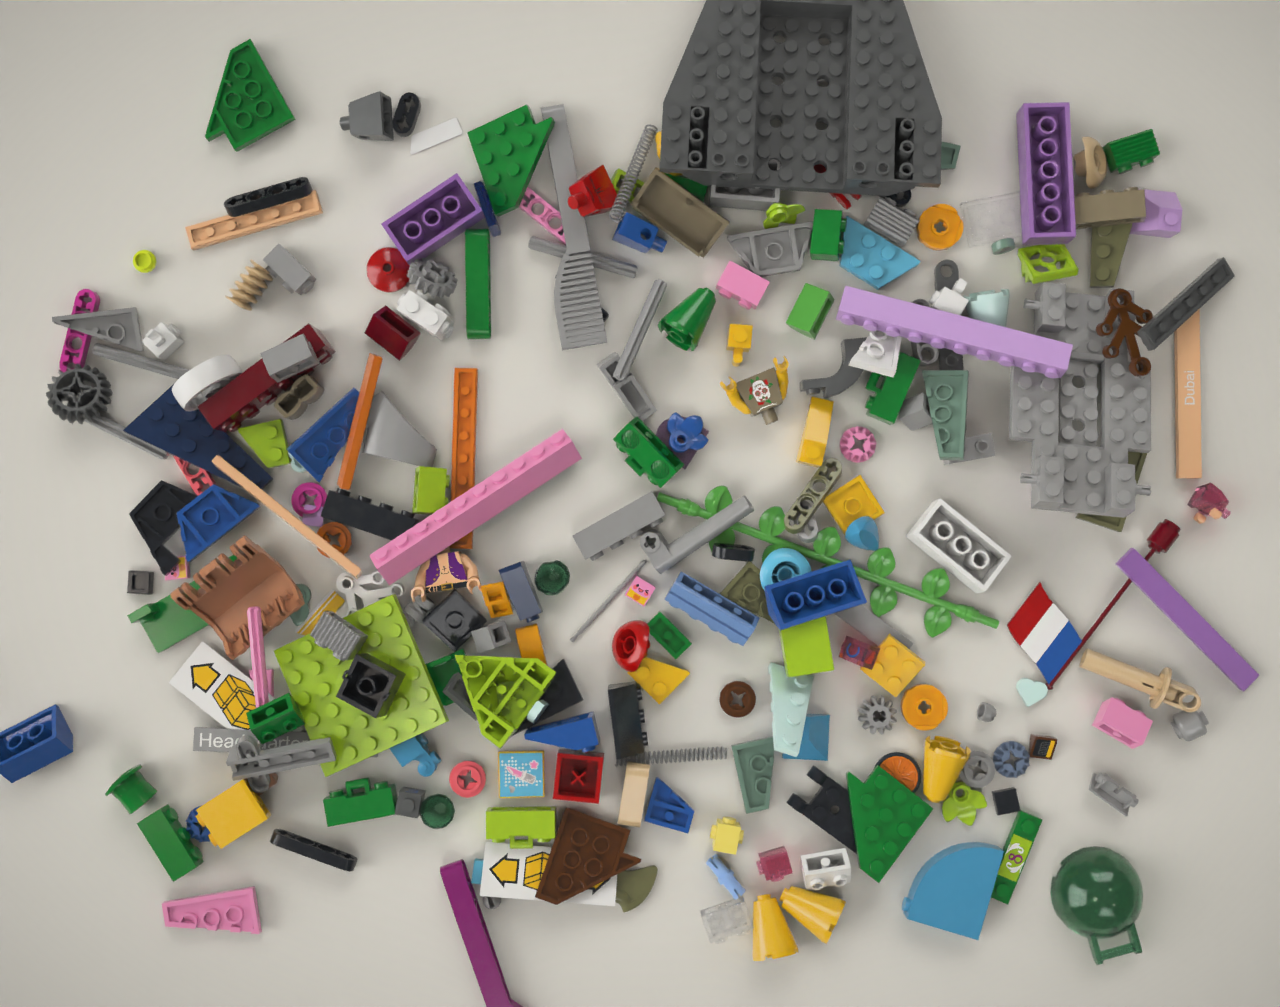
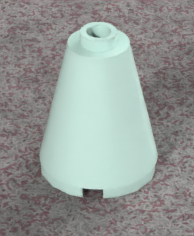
[963,289,1010,327]

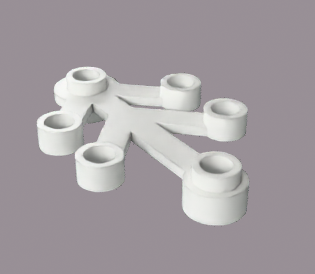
[336,570,415,628]

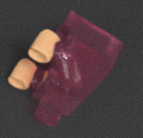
[1187,483,1231,524]

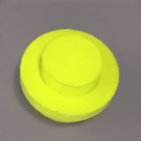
[133,250,156,273]

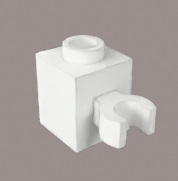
[929,278,969,315]
[142,322,185,360]

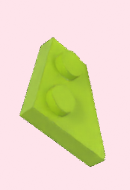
[238,419,291,468]

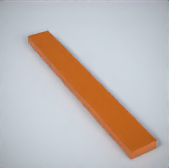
[450,368,478,549]

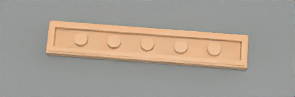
[185,190,323,250]

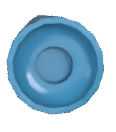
[845,516,879,551]

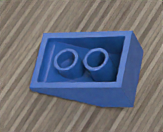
[524,711,600,752]

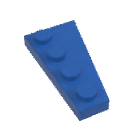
[286,388,359,483]

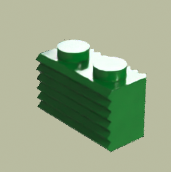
[1102,129,1160,174]

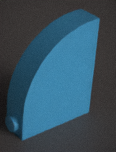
[902,842,1004,940]

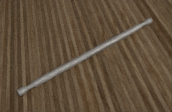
[570,560,646,642]

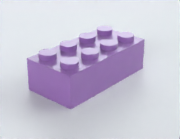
[381,173,485,265]

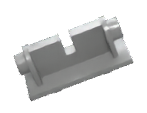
[1089,773,1139,816]

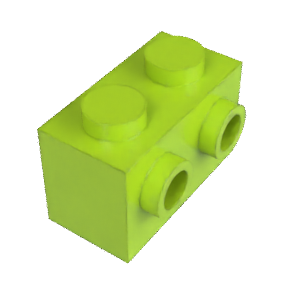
[412,466,450,515]

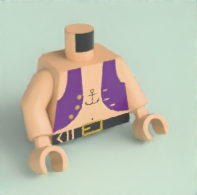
[411,546,482,602]

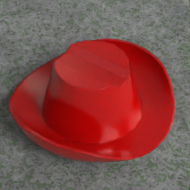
[612,620,650,672]

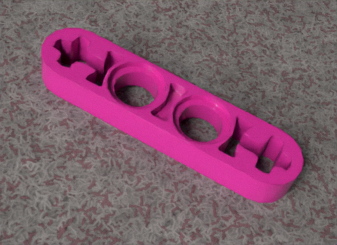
[59,289,100,372]

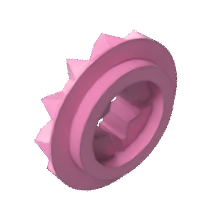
[840,426,876,463]

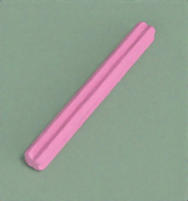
[247,606,269,708]

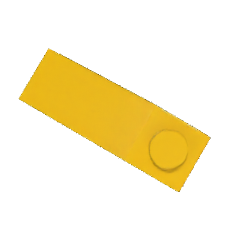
[796,397,834,467]

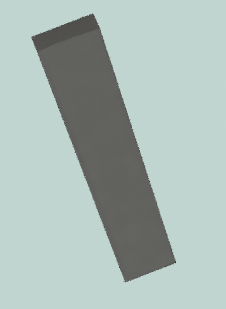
[1137,257,1235,351]

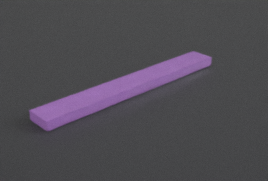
[1116,548,1260,691]

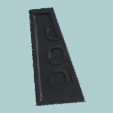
[511,659,584,737]

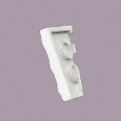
[849,330,901,377]

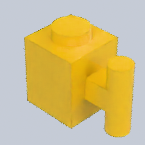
[726,324,753,367]

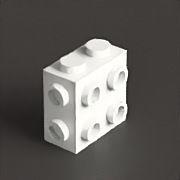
[397,290,454,341]

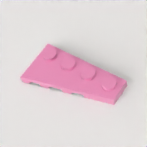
[162,886,262,934]

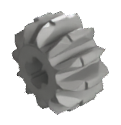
[858,695,897,735]

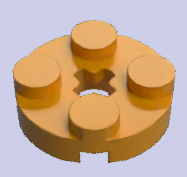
[916,204,964,251]
[901,684,948,730]

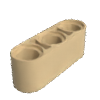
[617,761,650,828]

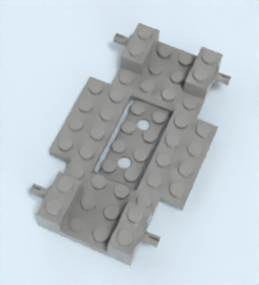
[1009,282,1151,518]

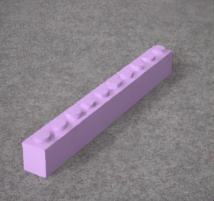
[836,286,1073,378]

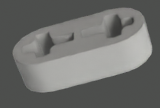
[794,500,818,543]

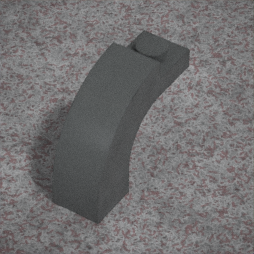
[800,337,867,398]

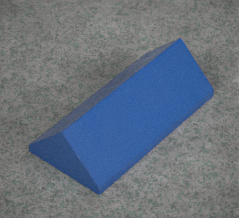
[764,560,867,631]

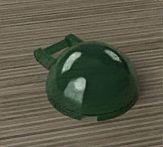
[1050,846,1144,965]

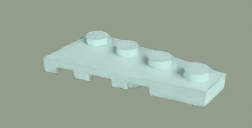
[768,662,814,757]

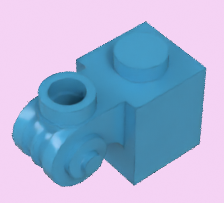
[389,733,441,777]

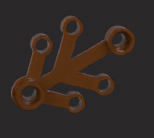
[1096,288,1153,377]

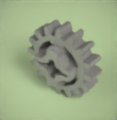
[407,258,458,298]

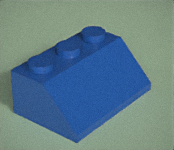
[0,704,73,783]

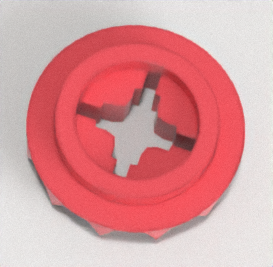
[449,760,486,798]

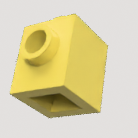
[710,817,744,855]

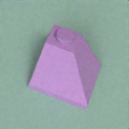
[1130,189,1182,238]

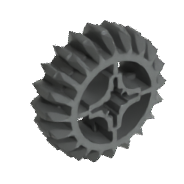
[46,364,113,424]

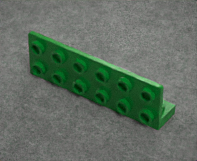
[127,555,237,653]

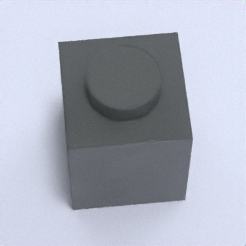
[395,787,426,818]

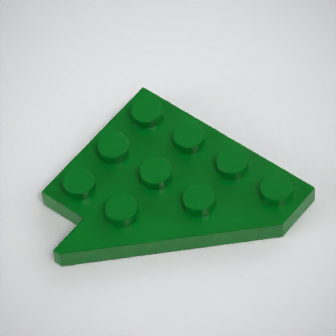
[205,39,296,152]
[846,765,933,883]

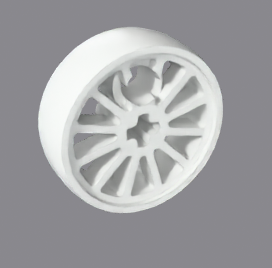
[172,355,242,411]

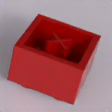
[553,749,604,804]

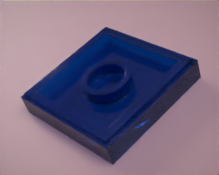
[474,181,501,237]

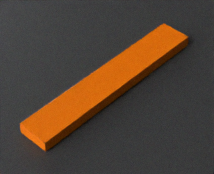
[337,353,383,490]

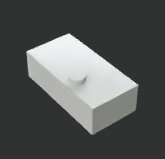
[905,499,1012,593]

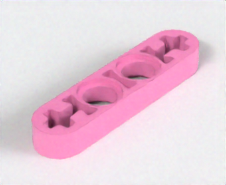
[519,187,566,245]

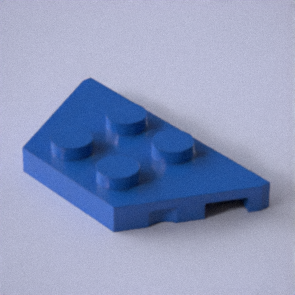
[176,484,261,562]

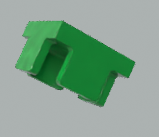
[425,648,467,706]

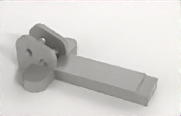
[226,736,337,793]

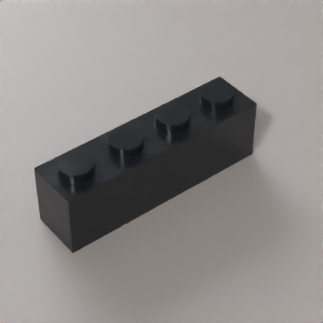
[321,488,419,540]

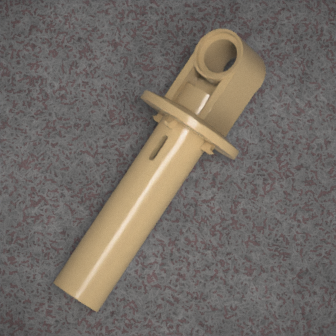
[1079,648,1201,712]

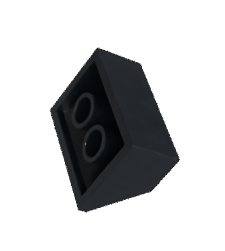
[608,681,648,759]

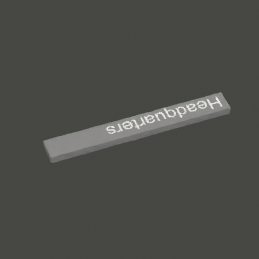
[193,727,378,757]

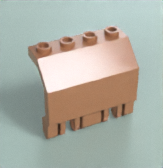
[170,535,305,660]

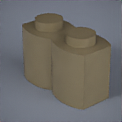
[274,375,324,420]

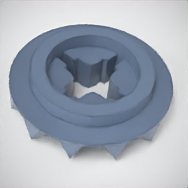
[993,741,1030,778]

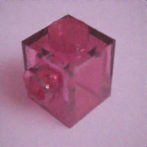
[756,846,793,882]

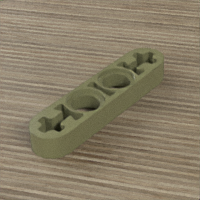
[784,458,842,534]

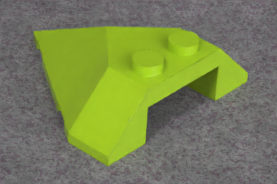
[455,655,557,749]

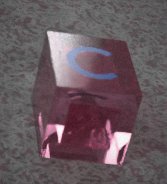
[838,635,880,670]

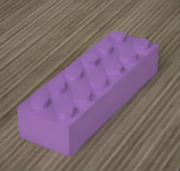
[1016,102,1076,245]

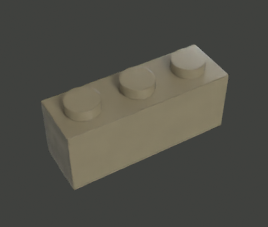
[1074,187,1146,229]

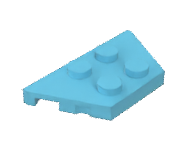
[840,216,920,290]

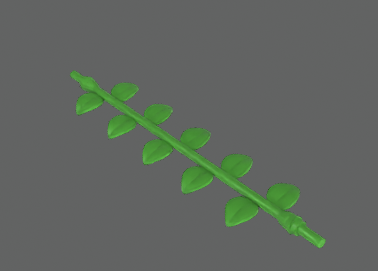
[657,486,999,638]

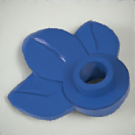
[667,412,708,453]

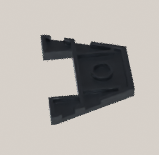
[129,480,197,576]

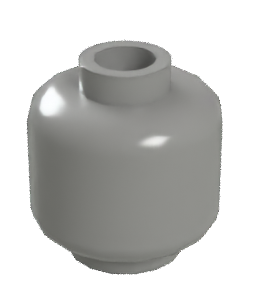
[1171,710,1209,741]

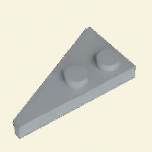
[52,307,144,352]

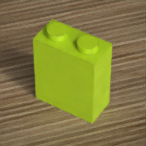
[778,616,834,677]

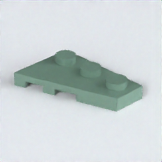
[731,736,774,814]

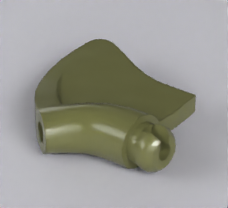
[615,865,658,912]

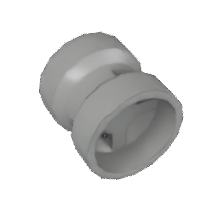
[404,595,436,623]

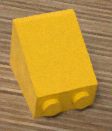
[196,778,272,849]

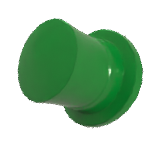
[105,764,157,815]

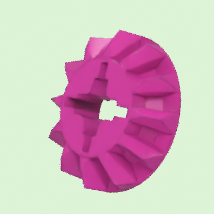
[291,482,327,517]

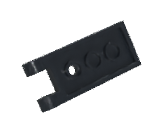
[787,765,857,854]

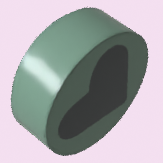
[991,238,1016,255]

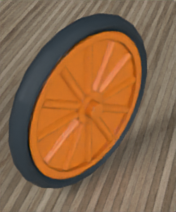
[875,752,921,794]

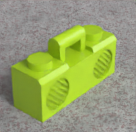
[486,806,556,849]

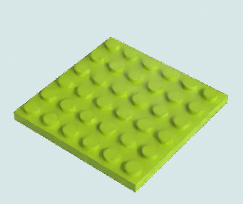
[274,594,449,777]

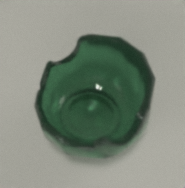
[534,560,570,596]
[420,793,455,829]

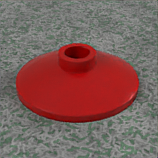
[367,247,410,292]

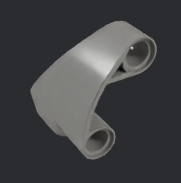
[362,391,437,467]

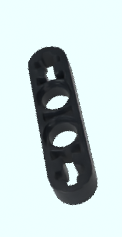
[224,177,313,217]
[270,829,358,871]

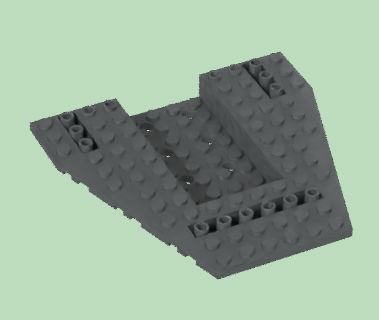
[659,0,942,196]

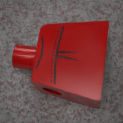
[568,165,621,217]

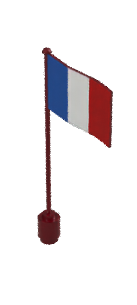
[1007,519,1181,690]

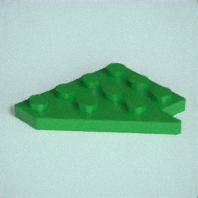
[467,104,555,217]

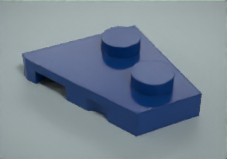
[644,777,694,833]

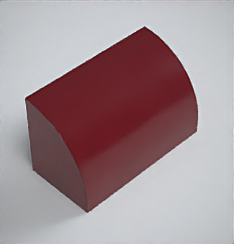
[364,305,421,361]

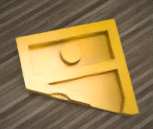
[627,657,690,705]

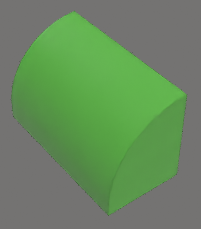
[786,283,835,340]

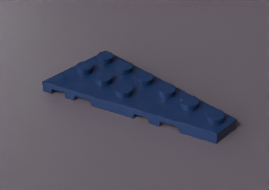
[123,384,273,490]

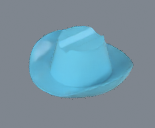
[760,548,812,591]

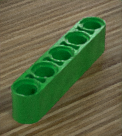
[465,229,491,339]

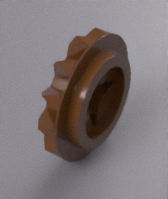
[719,681,756,718]

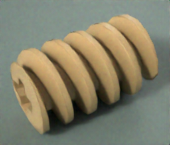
[225,260,273,311]

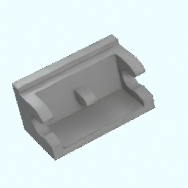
[260,334,319,383]

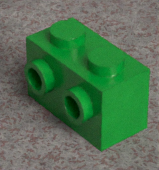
[810,209,847,261]
[246,693,305,745]

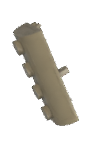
[630,167,730,258]

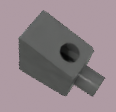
[340,91,394,141]

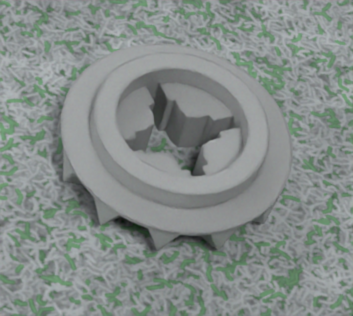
[960,751,995,788]

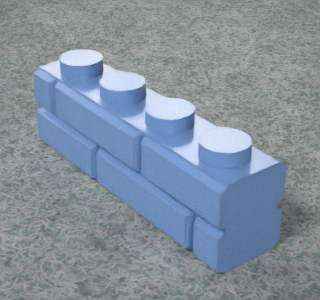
[664,571,759,646]

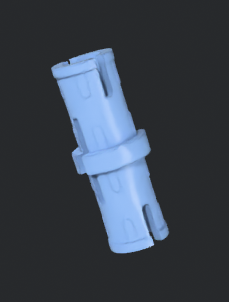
[706,854,746,900]

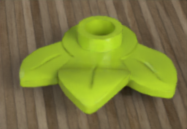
[763,203,805,229]
[942,781,987,826]

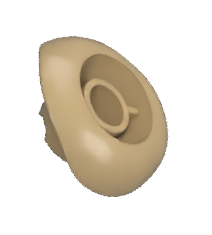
[1073,137,1107,189]

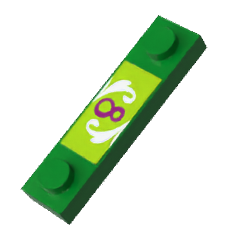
[991,810,1042,904]

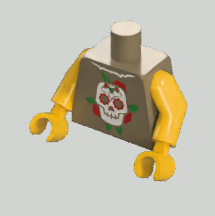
[720,356,789,425]

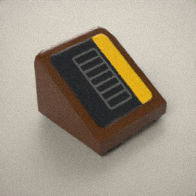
[1028,734,1057,760]

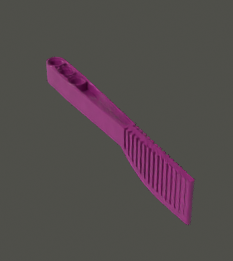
[440,859,522,1007]

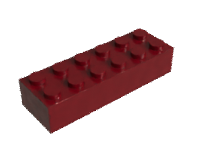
[197,323,336,433]

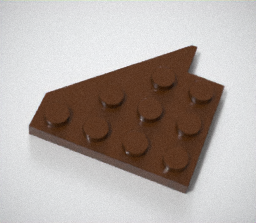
[535,807,641,905]

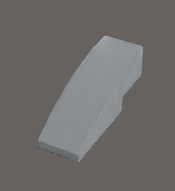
[597,352,657,421]

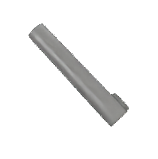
[640,495,754,574]

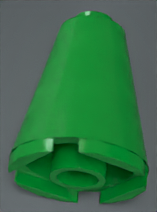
[658,288,716,351]

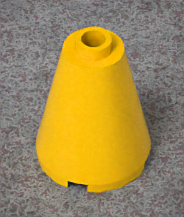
[923,736,971,803]
[779,886,846,944]
[753,894,799,961]

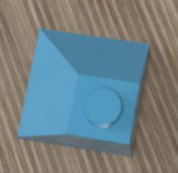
[782,714,830,761]

